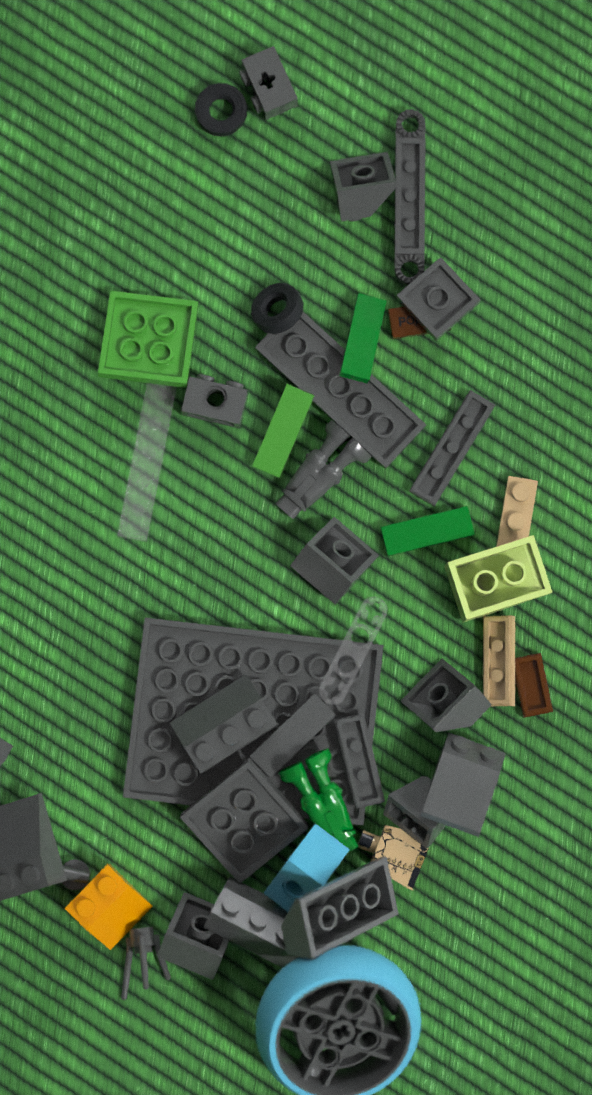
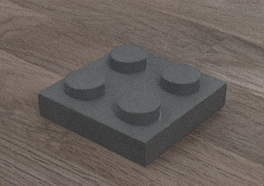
[396,257,481,341]

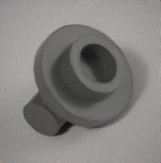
[62,860,91,890]

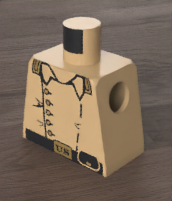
[358,825,429,890]

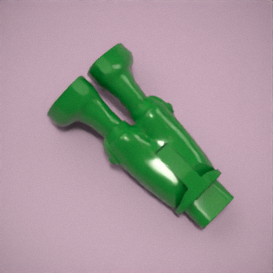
[278,748,358,852]

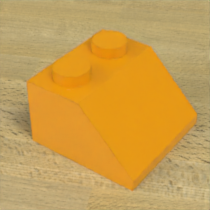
[65,864,153,950]

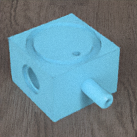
[264,824,350,912]

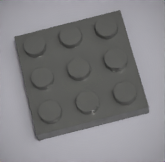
[180,758,309,884]

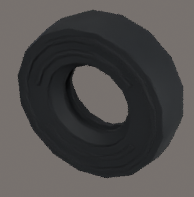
[195,83,247,137]
[251,283,304,334]

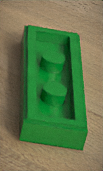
[339,293,387,384]
[380,506,475,557]

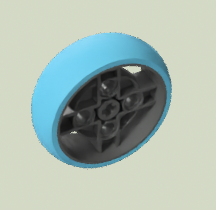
[256,945,421,1095]

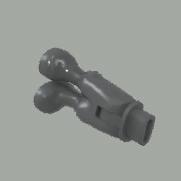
[276,420,372,519]

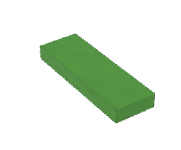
[252,383,315,478]

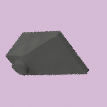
[330,152,397,222]
[401,658,492,732]

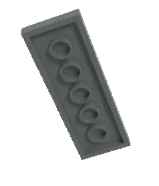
[255,312,426,469]

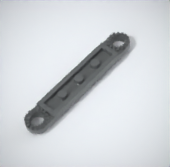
[394,109,425,285]

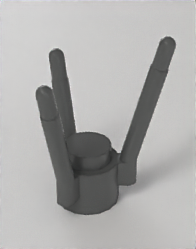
[121,927,171,1000]

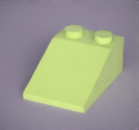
[444,535,552,623]

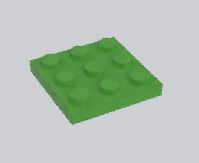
[98,291,199,388]

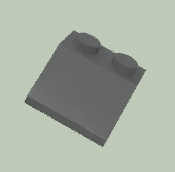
[290,517,379,605]
[157,892,230,980]

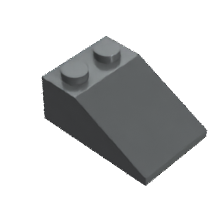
[421,733,506,837]
[0,793,67,901]

